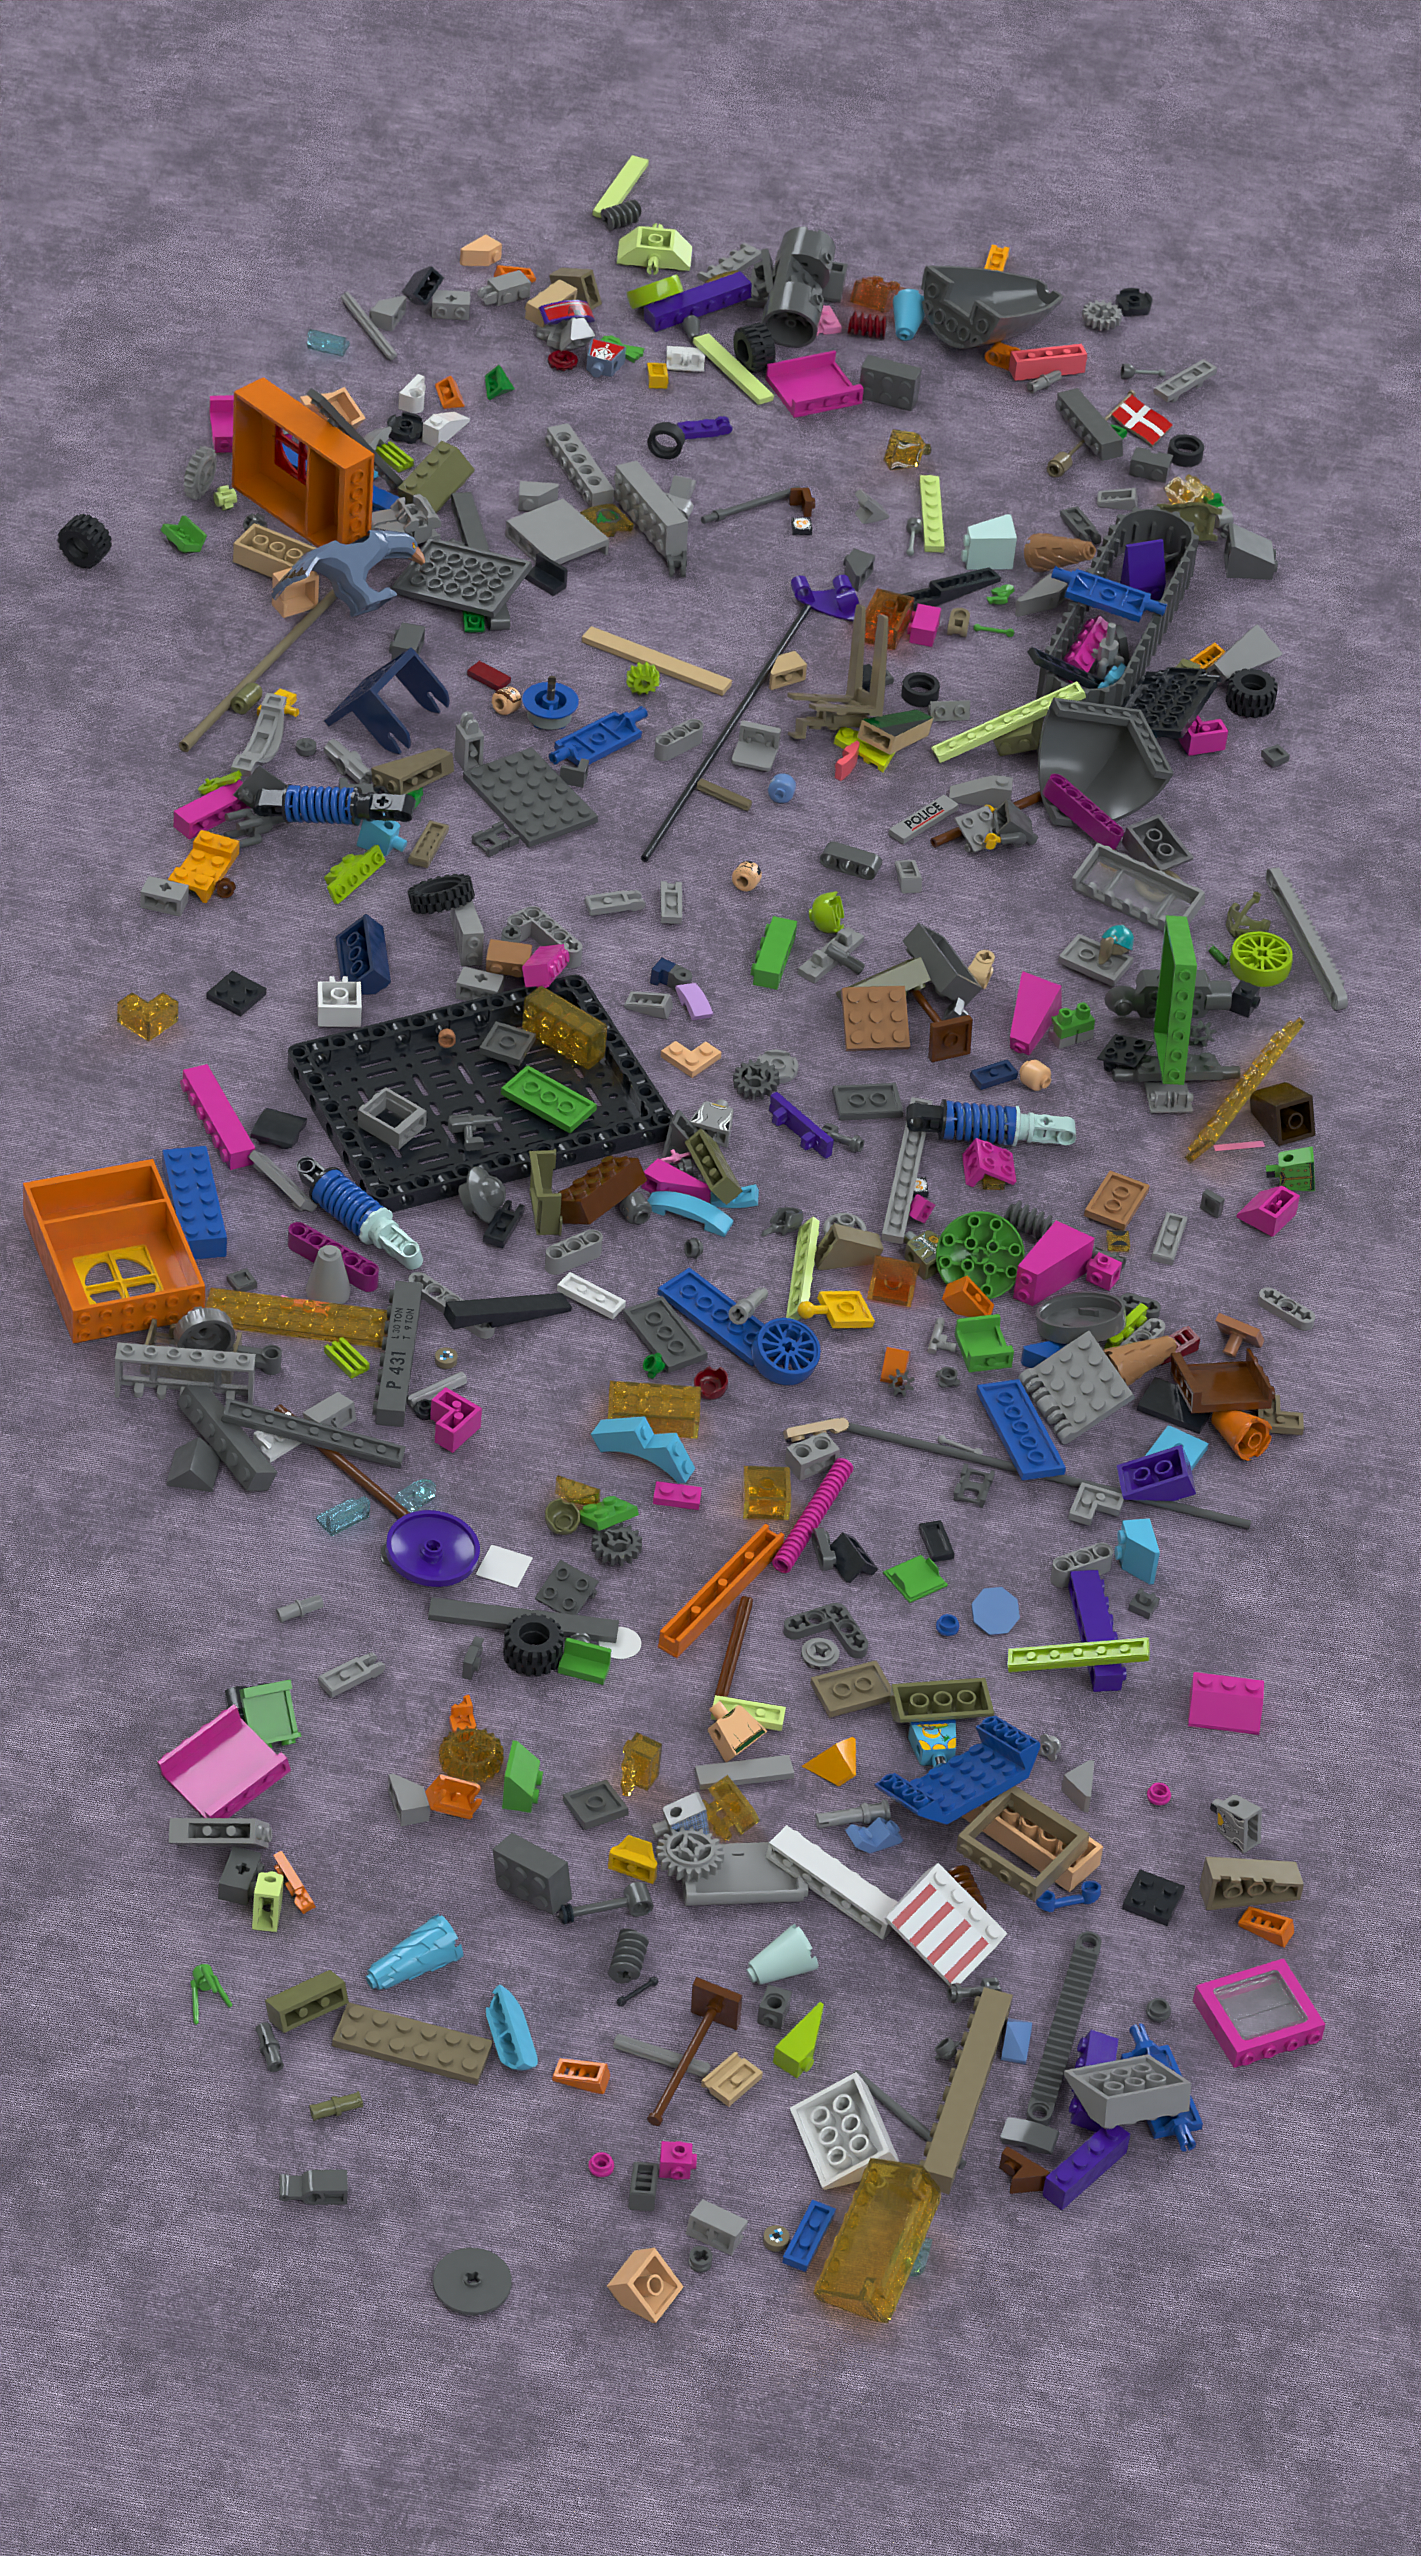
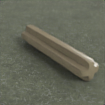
[697,779,752,811]

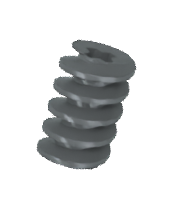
[601,199,642,231]
[1004,1200,1053,1239]
[608,1928,649,1984]

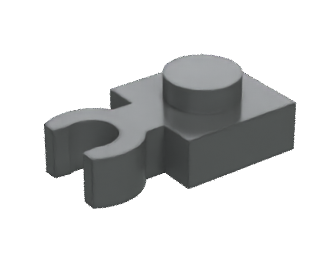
[462,1636,484,1680]

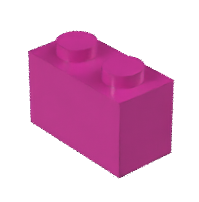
[907,604,941,647]

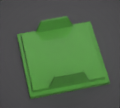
[883,1555,948,1603]

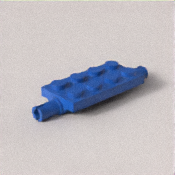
[1051,566,1167,623]
[549,706,648,766]
[1120,2023,1203,2151]

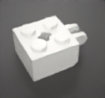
[317,976,362,1027]

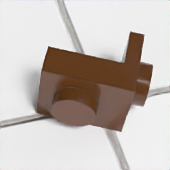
[789,487,816,517]

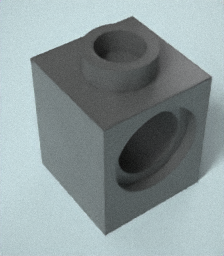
[757,1985,792,2030]

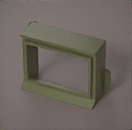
[529,1149,562,1236]

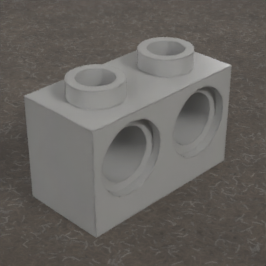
[785,1432,840,1481]

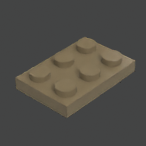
[810,1660,891,1718]

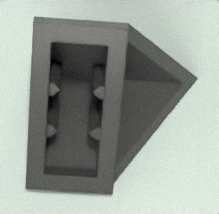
[661,1110,698,1159]

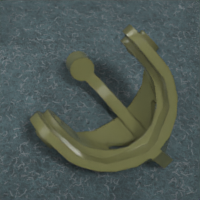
[1226,892,1271,938]

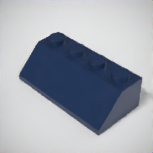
[335,914,391,995]

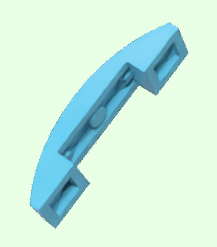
[648,1191,733,1237]

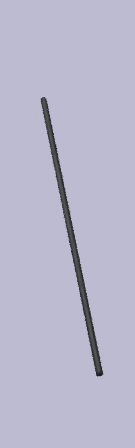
[641,604,811,862]

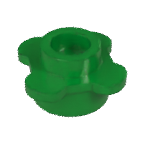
[643,1353,665,1379]

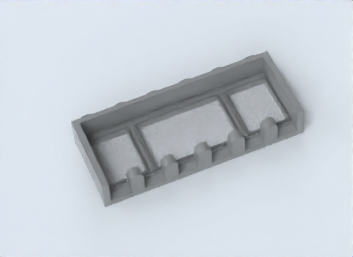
[1072,843,1205,932]
[115,1343,256,1405]

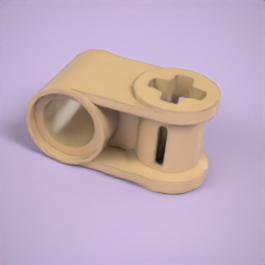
[968,950,995,989]

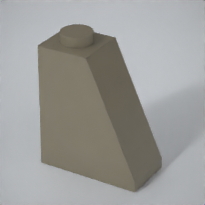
[549,268,602,310]
[814,1223,884,1270]

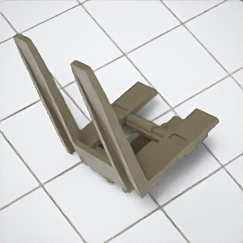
[787,604,888,739]

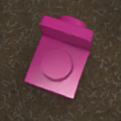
[909,1194,935,1224]

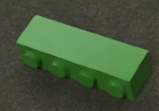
[750,916,797,990]

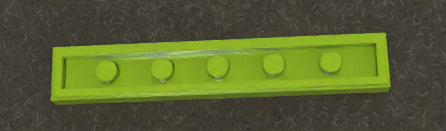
[1007,1637,1150,1672]

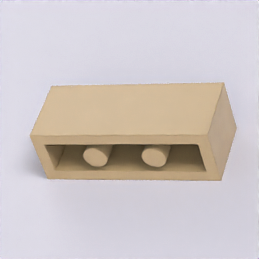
[525,279,577,328]

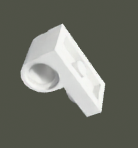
[399,374,426,413]

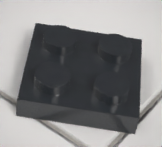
[206,970,267,1017]
[1122,1869,1185,1926]

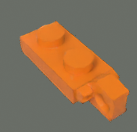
[273,1851,316,1915]

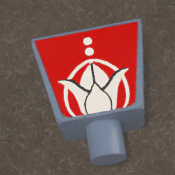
[586,338,626,377]

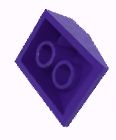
[1120,539,1166,601]
[1117,1444,1196,1501]

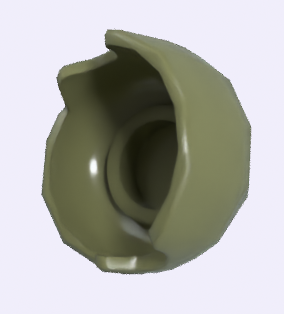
[545,1498,580,1536]

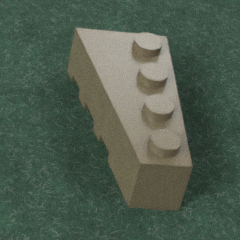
[1199,1856,1304,1910]

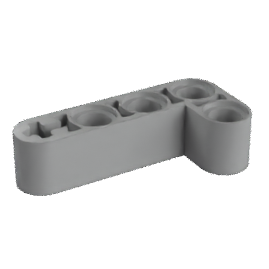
[507,906,583,968]

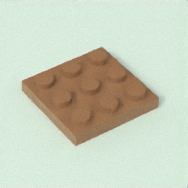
[841,986,910,1051]

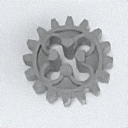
[1082,300,1122,330]

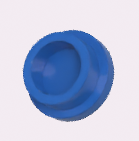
[936,1614,960,1636]

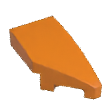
[449,1695,477,1738]

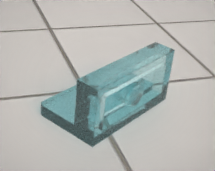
[307,329,350,357]
[316,1496,370,1537]

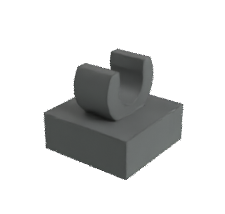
[942,997,969,1021]
[1128,1588,1160,1619]

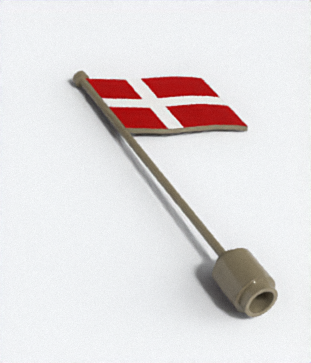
[1047,390,1173,477]

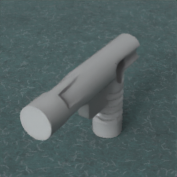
[927,1318,957,1354]

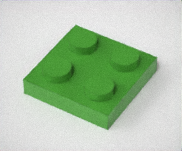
[579,1496,639,1531]

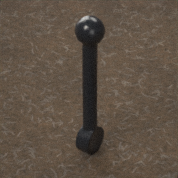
[616,1976,659,2007]

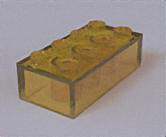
[522,986,607,1070]
[607,1381,701,1439]

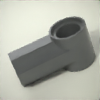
[237,1345,282,1375]

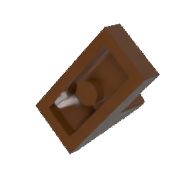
[999,2146,1050,2194]

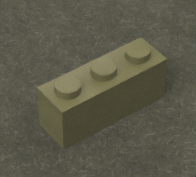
[265,1970,349,2033]

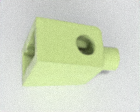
[252,1871,284,1932]

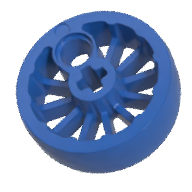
[751,1318,821,1385]

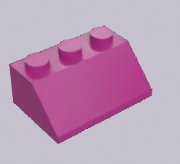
[1188,1672,1264,1735]

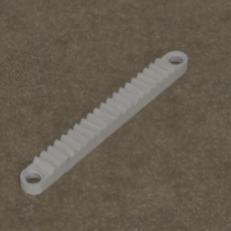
[1266,867,1348,1010]

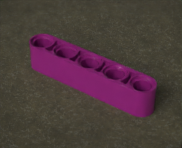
[1042,774,1124,851]
[288,1222,379,1292]

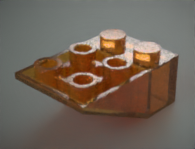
[849,275,905,313]

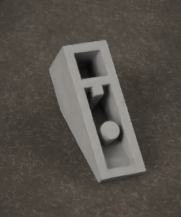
[949,775,1013,808]

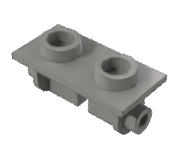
[928,700,970,721]

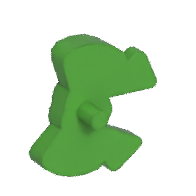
[987,584,1015,605]

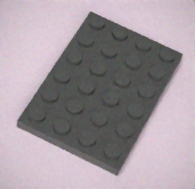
[391,538,533,618]
[463,747,598,848]

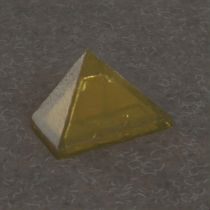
[555,1475,601,1505]

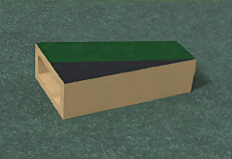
[857,709,933,755]

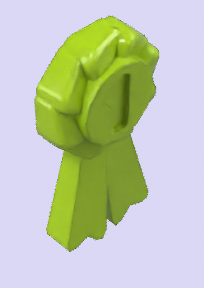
[198,770,242,795]

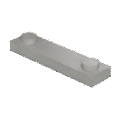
[248,1150,318,1212]

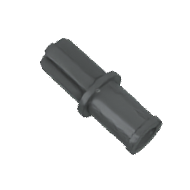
[824,943,865,974]

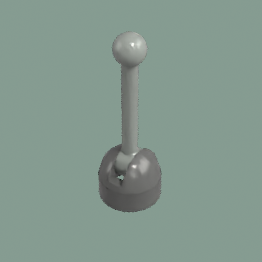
[1120,363,1166,379]
[906,518,922,556]

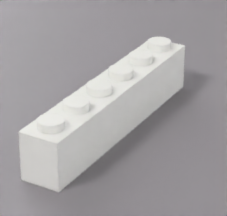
[766,1825,898,1940]

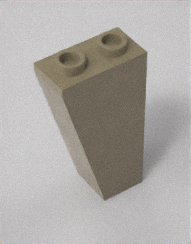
[371,748,454,795]

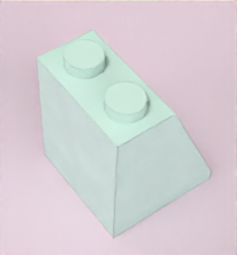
[961,514,1017,570]

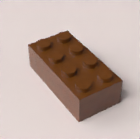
[558,1156,647,1225]

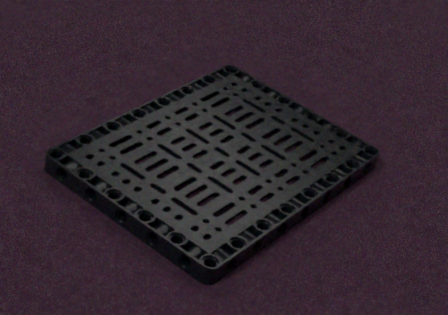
[287,974,674,1213]

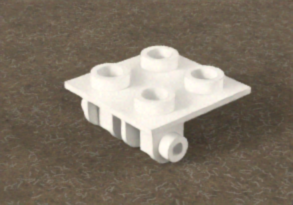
[667,346,705,372]

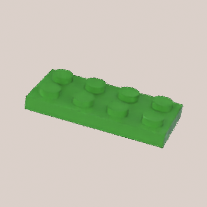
[501,1065,597,1133]

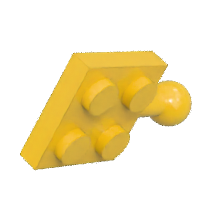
[797,1291,875,1328]

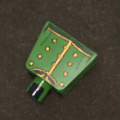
[1266,1146,1315,1191]

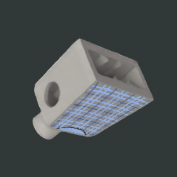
[651,1792,710,1838]

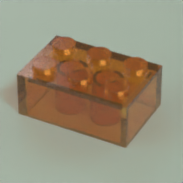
[865,588,915,650]

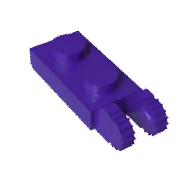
[677,416,733,440]

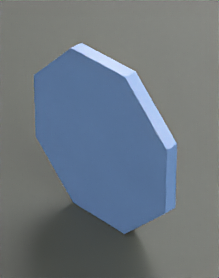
[971,1587,1020,1635]

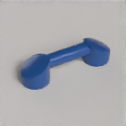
[1035,1881,1101,1912]

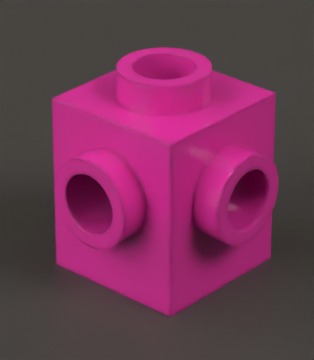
[1085,1252,1122,1291]
[659,2141,697,2180]

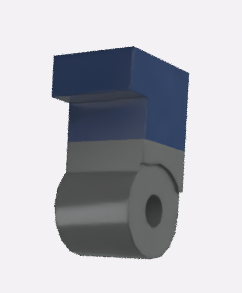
[650,958,692,992]

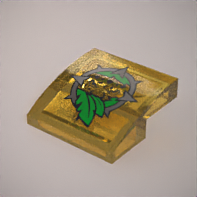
[580,504,634,537]

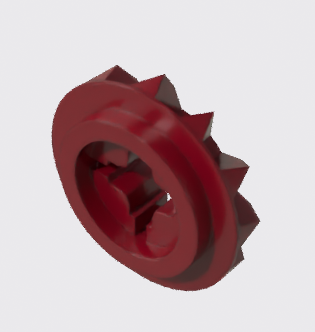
[548,350,578,372]

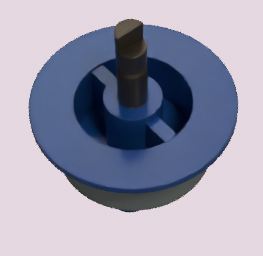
[522,675,579,730]

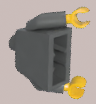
[983,799,1038,850]

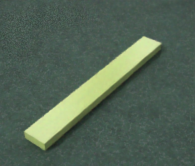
[931,682,1086,763]

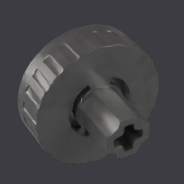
[173,1306,236,1352]

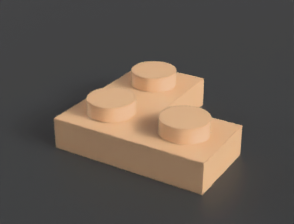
[661,1041,721,1078]

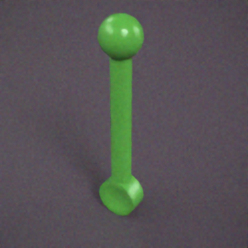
[973,624,1014,637]

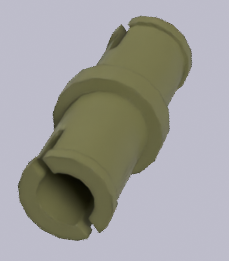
[309,2091,363,2121]

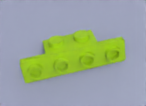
[324,845,386,904]

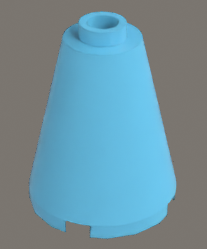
[893,289,925,341]

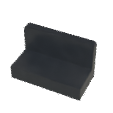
[524,552,568,596]
[830,1532,878,1583]

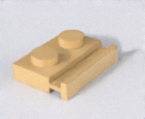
[701,2051,763,2107]

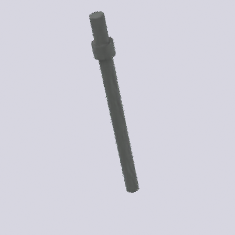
[701,486,800,524]
[854,2070,967,2170]

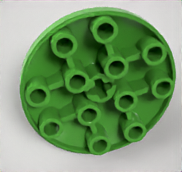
[936,1211,1025,1299]

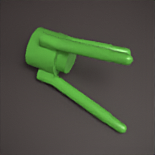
[190,1964,232,2025]

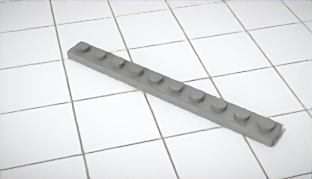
[881,1097,933,1244]

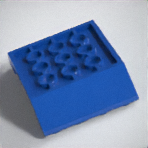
[874,1715,1041,1824]

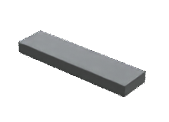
[694,1755,794,1790]

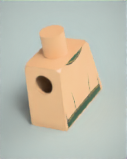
[708,1701,767,1762]

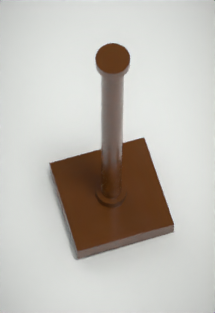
[909,988,973,1063]
[647,1977,743,2126]

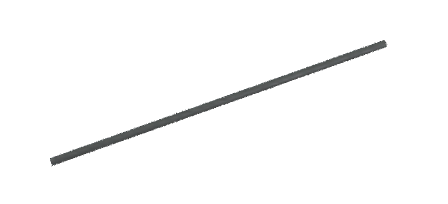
[828,1418,1251,1529]

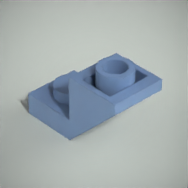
[845,1817,903,1854]

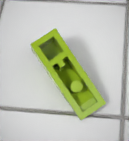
[773,2002,824,2078]

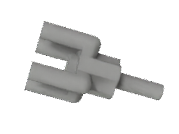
[1088,623,1124,681]

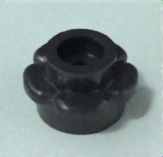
[414,1399,431,1420]

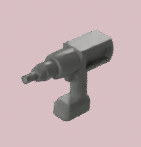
[448,1113,502,1151]

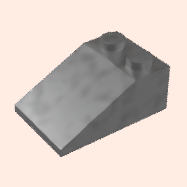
[1121,814,1194,872]

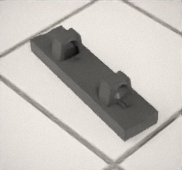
[754,248,775,298]

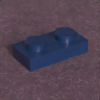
[970,1059,1018,1090]

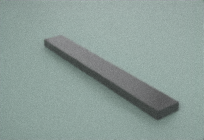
[221,1398,406,1469]
[428,1597,619,1643]

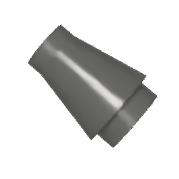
[682,315,700,343]

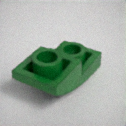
[462,610,485,632]

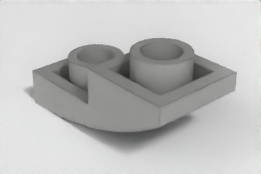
[363,426,392,450]

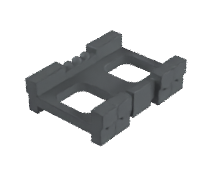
[472,821,520,857]
[953,1463,995,1508]

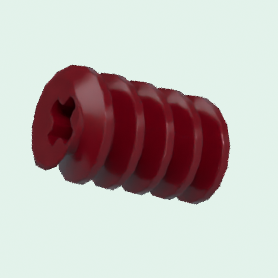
[848,311,887,339]

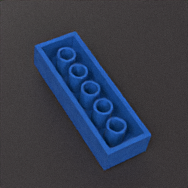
[162,1146,227,1260]

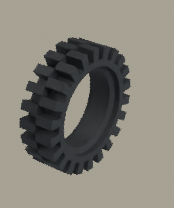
[407,874,475,914]

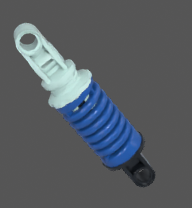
[906,1099,1076,1147]
[296,1156,423,1270]

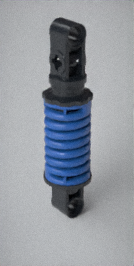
[253,784,416,826]

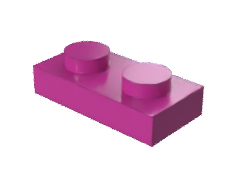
[653,1481,702,1510]

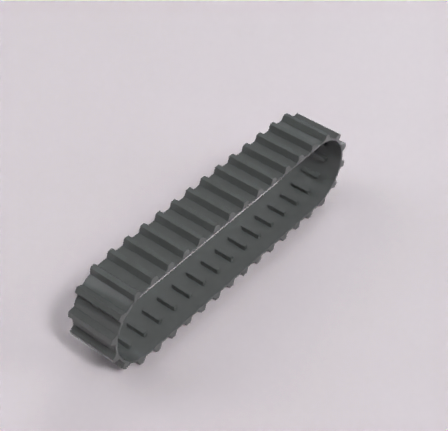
[1036,506,1199,707]

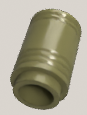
[230,683,262,714]

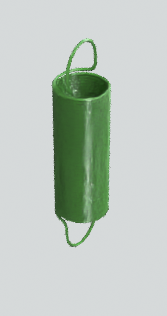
[1206,944,1230,967]

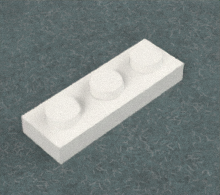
[557,1272,626,1319]

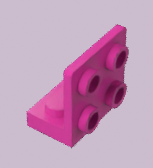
[962,1138,1016,1187]

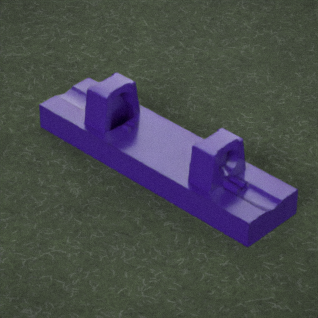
[769,1092,834,1159]

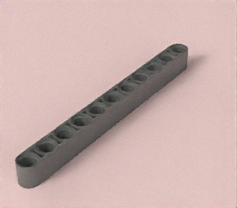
[451,492,510,631]

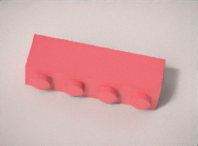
[1009,344,1087,381]

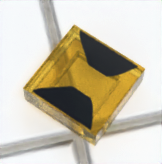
[1106,1230,1130,1252]

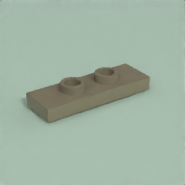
[408,820,449,868]

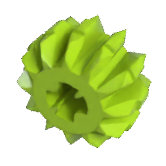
[626,661,660,696]

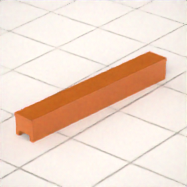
[658,1524,785,1658]

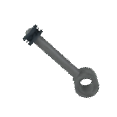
[559,1882,654,1924]

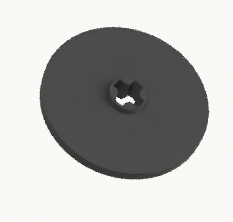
[433,2247,512,2316]

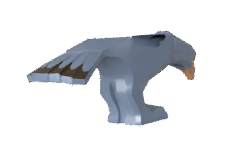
[271,528,425,617]

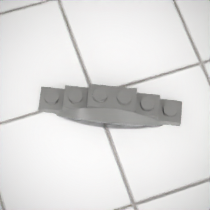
[231,693,287,777]

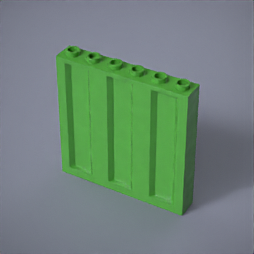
[1153,915,1197,1085]

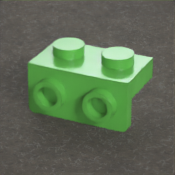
[160,515,207,553]

